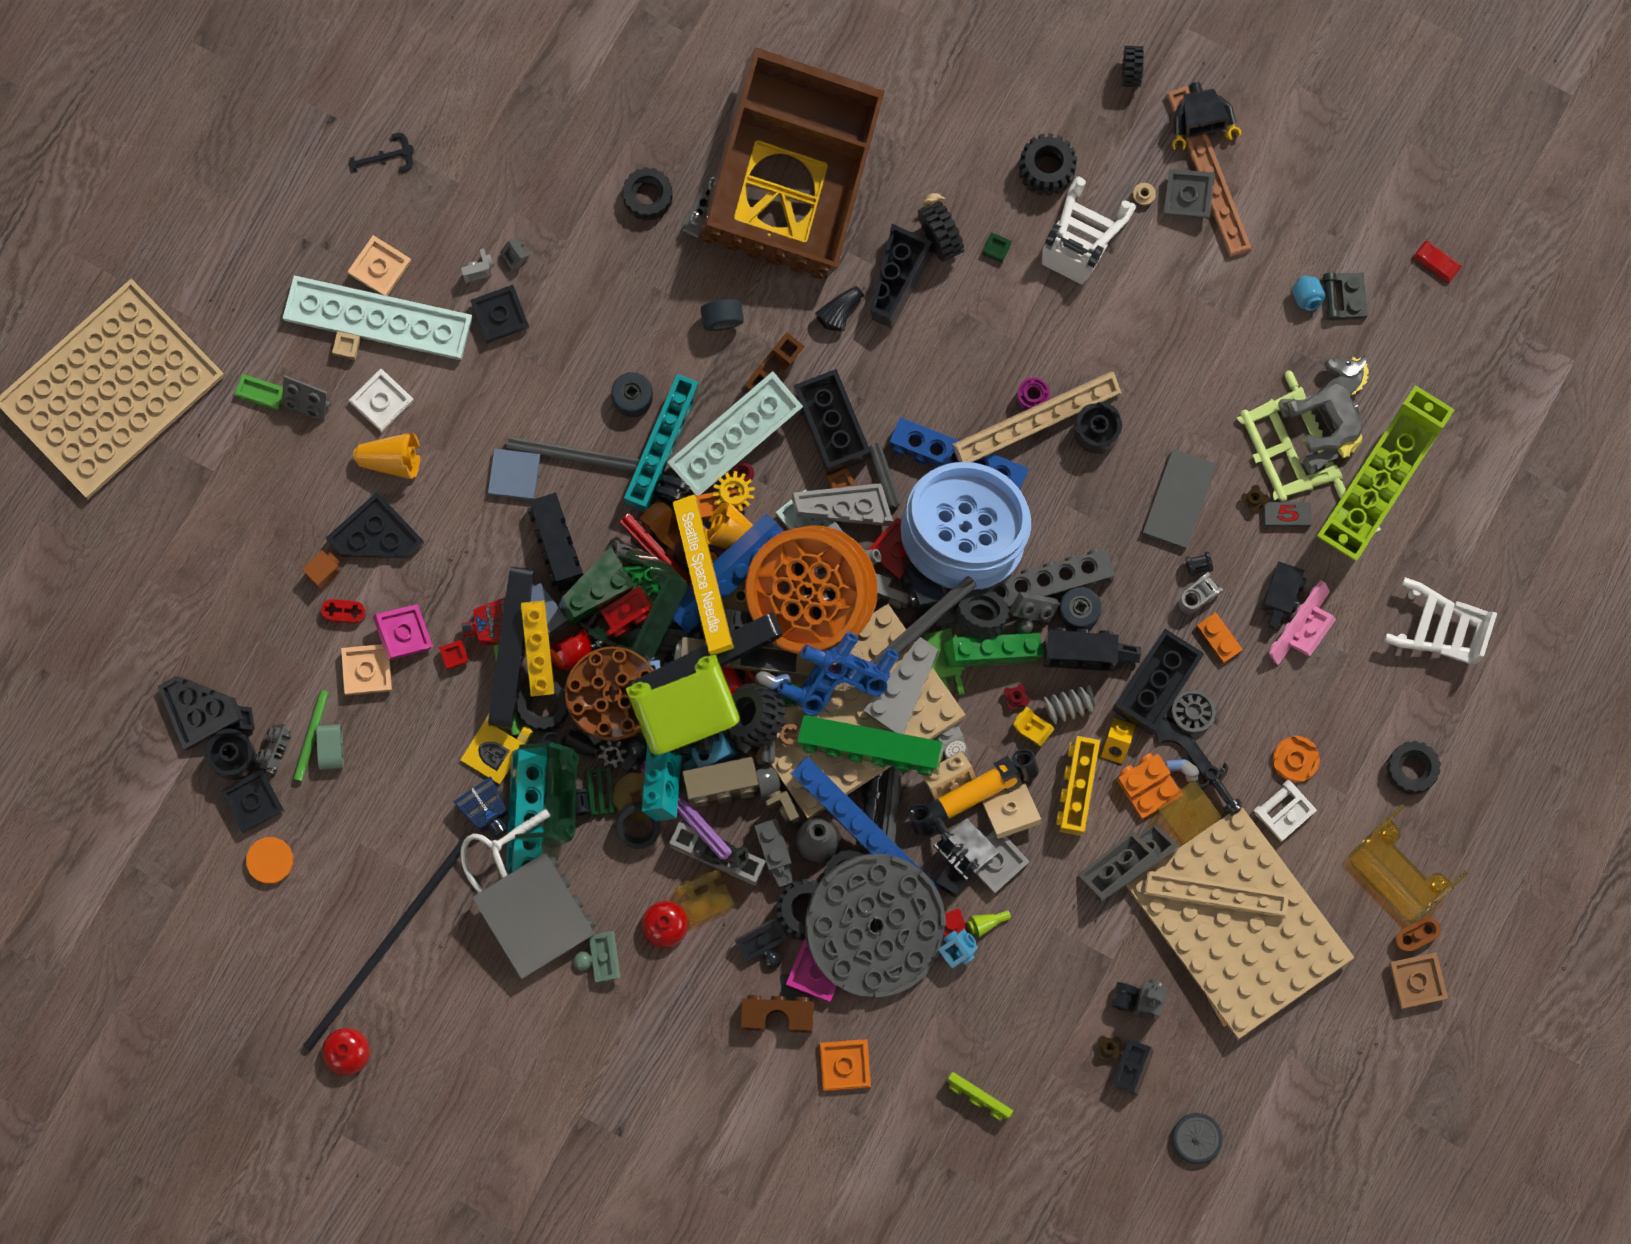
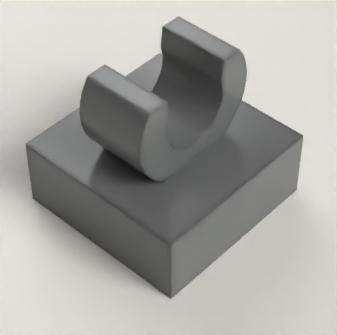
[500,238,531,271]

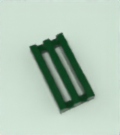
[587,766,615,816]

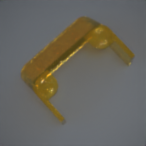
[1349,804,1469,923]

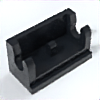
[1112,1039,1154,1096]

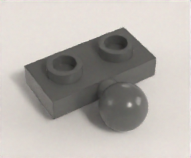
[1009,592,1060,634]

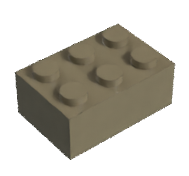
[683,757,759,809]

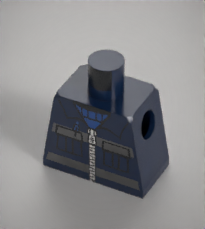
[453,776,508,837]

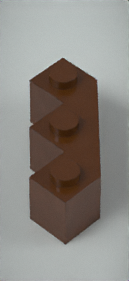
[638,500,718,579]

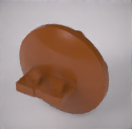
[565,647,654,741]

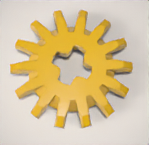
[713,471,755,511]

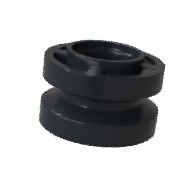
[653,475,690,505]

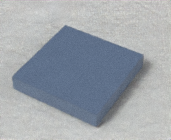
[488,449,541,500]

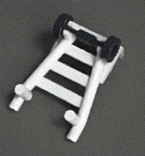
[1042,176,1136,285]

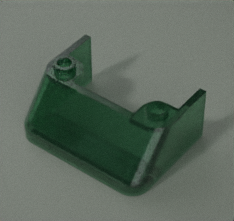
[588,548,688,662]
[515,742,579,848]

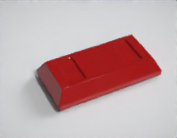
[1412,240,1462,284]

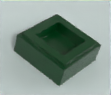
[982,232,1012,263]

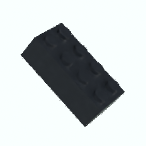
[793,369,871,475]
[1113,629,1205,735]

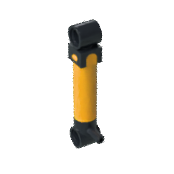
[908,748,1039,836]

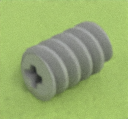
[1043,685,1095,725]

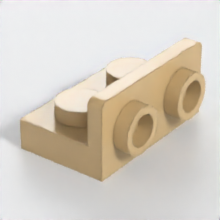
[922,752,976,800]

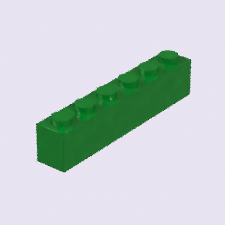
[797,715,944,776]

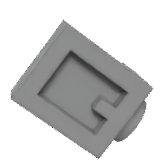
[461,248,494,283]

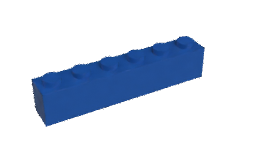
[664,513,784,634]

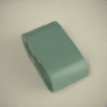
[317,724,344,770]

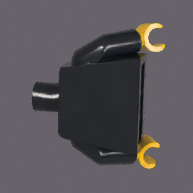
[1172,82,1241,150]

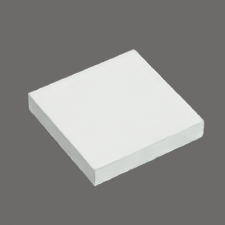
[348,369,414,433]

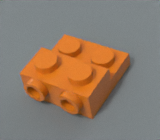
[1117,753,1182,820]

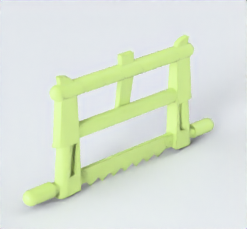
[1237,371,1346,502]

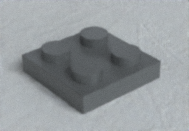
[1164,169,1215,219]

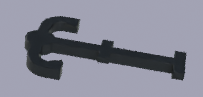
[350,133,414,173]

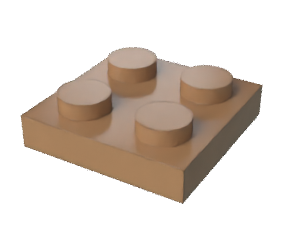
[1389,952,1448,1009]

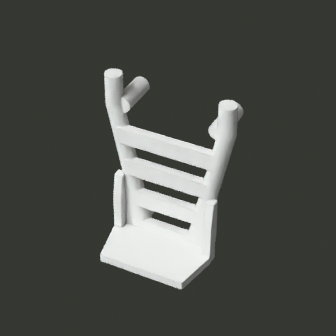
[1384,577,1497,666]

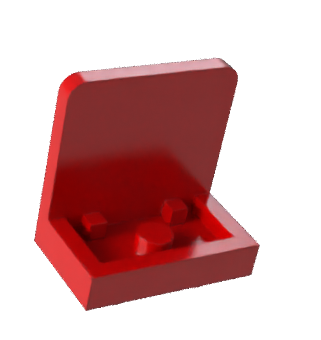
[601,586,655,637]

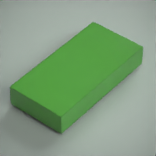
[234,374,283,411]

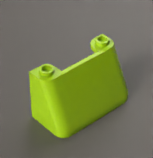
[626,654,739,755]

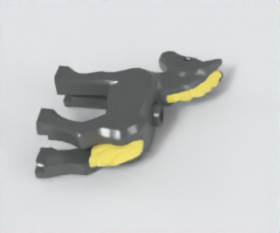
[1278,356,1369,474]

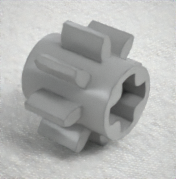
[598,740,627,768]

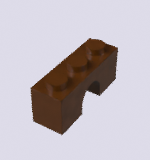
[741,332,805,393]
[741,995,814,1033]

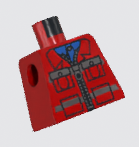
[461,597,506,645]

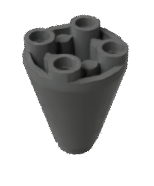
[795,816,841,863]

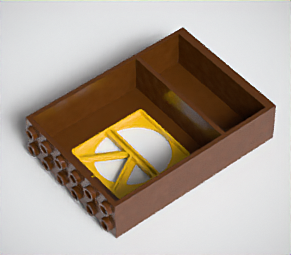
[698,47,885,279]

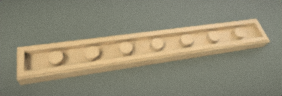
[952,372,1121,462]

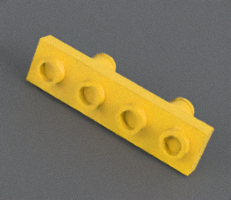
[521,600,555,696]

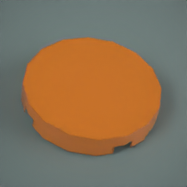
[1272,736,1320,783]
[246,837,294,884]

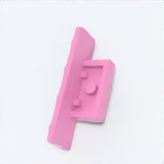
[1269,580,1336,665]

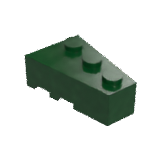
[559,546,634,625]

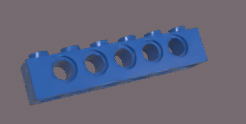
[889,417,1029,490]

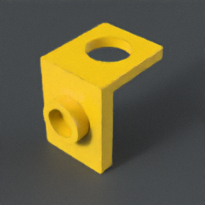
[1101,718,1136,764]

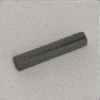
[869,443,900,509]

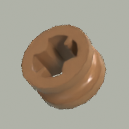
[780,724,800,747]

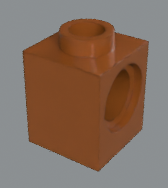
[302,550,340,590]

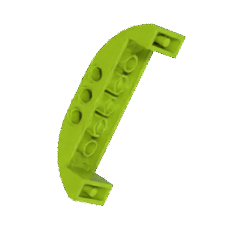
[1317,385,1454,562]

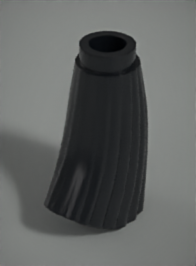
[815,286,864,332]

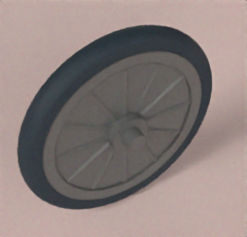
[1172,1113,1223,1164]

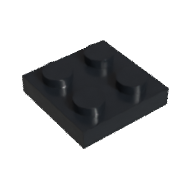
[470,285,529,344]
[220,769,285,833]

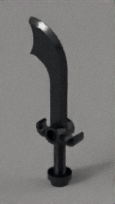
[1154,717,1243,816]

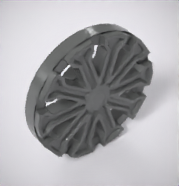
[1171,690,1216,734]

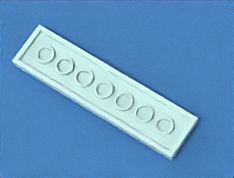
[283,276,473,360]

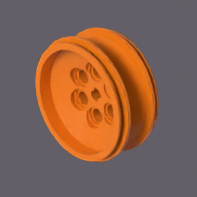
[745,525,878,654]

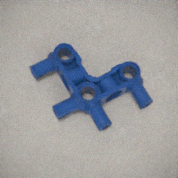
[777,632,899,715]

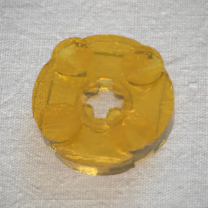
[613,773,649,821]

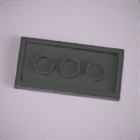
[1143,449,1216,550]

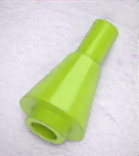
[967,910,1011,938]

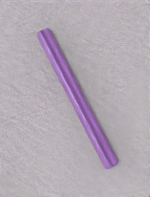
[640,760,732,860]

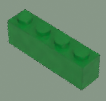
[943,633,1043,668]

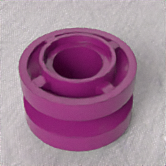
[1017,377,1050,411]

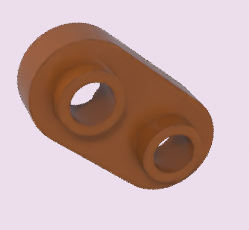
[1395,917,1441,952]

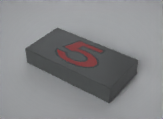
[1264,502,1312,527]

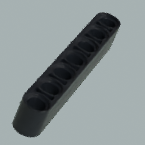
[488,566,534,729]
[628,613,784,690]

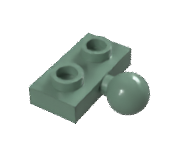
[574,931,621,983]

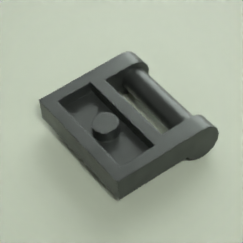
[1323,272,1368,320]

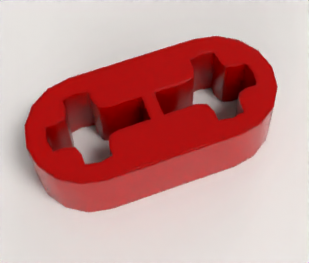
[321,599,366,624]

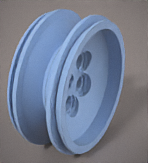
[901,462,1031,590]

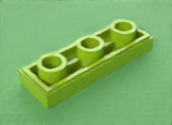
[947,1072,1013,1121]

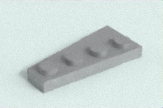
[792,483,893,526]
[864,637,939,734]

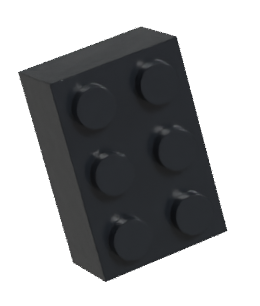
[1044,627,1119,672]

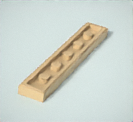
[1144,871,1289,918]

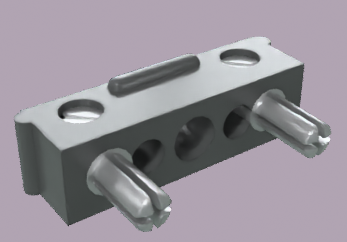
[683,174,714,238]

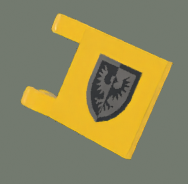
[461,713,533,785]

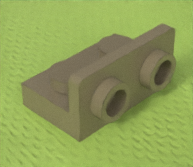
[765,790,801,827]

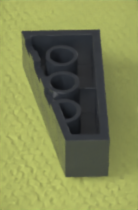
[870,224,934,329]

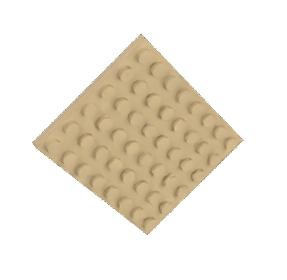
[0,279,225,500]
[753,604,966,820]
[1126,808,1354,1040]

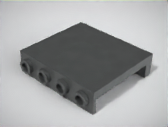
[471,851,596,979]

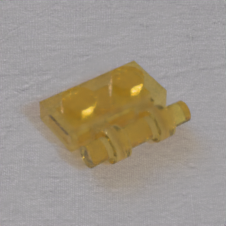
[675,869,735,926]

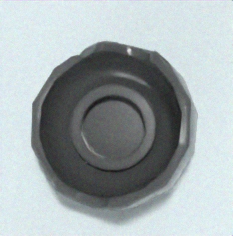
[755,764,781,802]

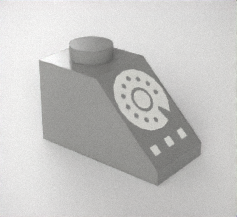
[935,724,972,762]

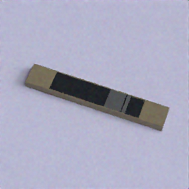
[680,637,816,677]

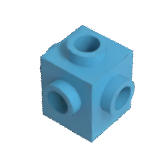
[938,929,978,969]

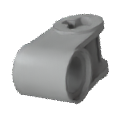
[1178,572,1223,614]

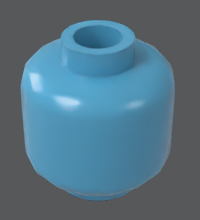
[1292,276,1325,311]

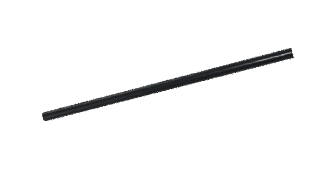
[303,836,469,1051]

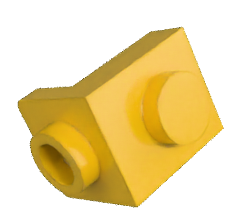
[1013,707,1054,747]

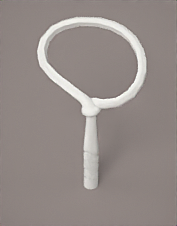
[461,809,550,892]

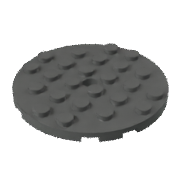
[805,854,946,997]

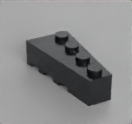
[527,492,583,592]

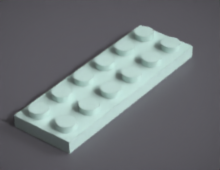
[668,371,803,495]

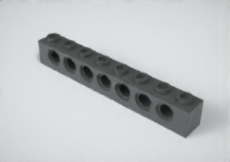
[934,548,1115,632]

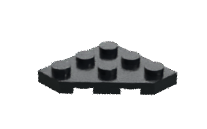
[325,492,425,558]
[157,676,243,750]

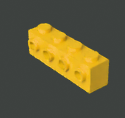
[1056,736,1100,836]

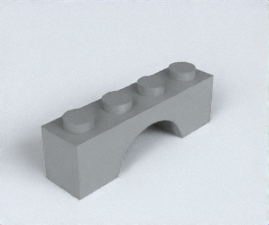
[669,822,766,886]

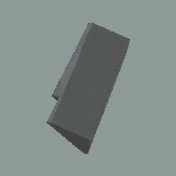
[1078,822,1180,903]

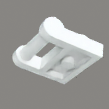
[1253,780,1317,842]

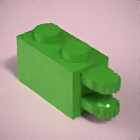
[923,629,965,695]

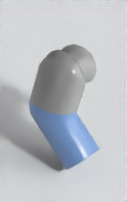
[755,671,791,691]
[1166,759,1199,782]

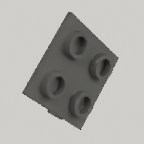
[282,375,331,421]
[255,724,291,774]

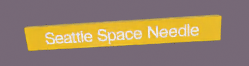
[673,494,733,655]

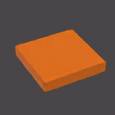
[820,1039,871,1091]

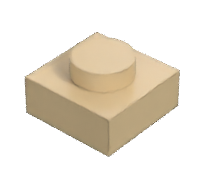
[332,331,361,360]

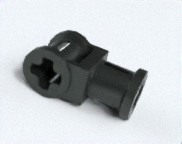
[700,839,749,868]

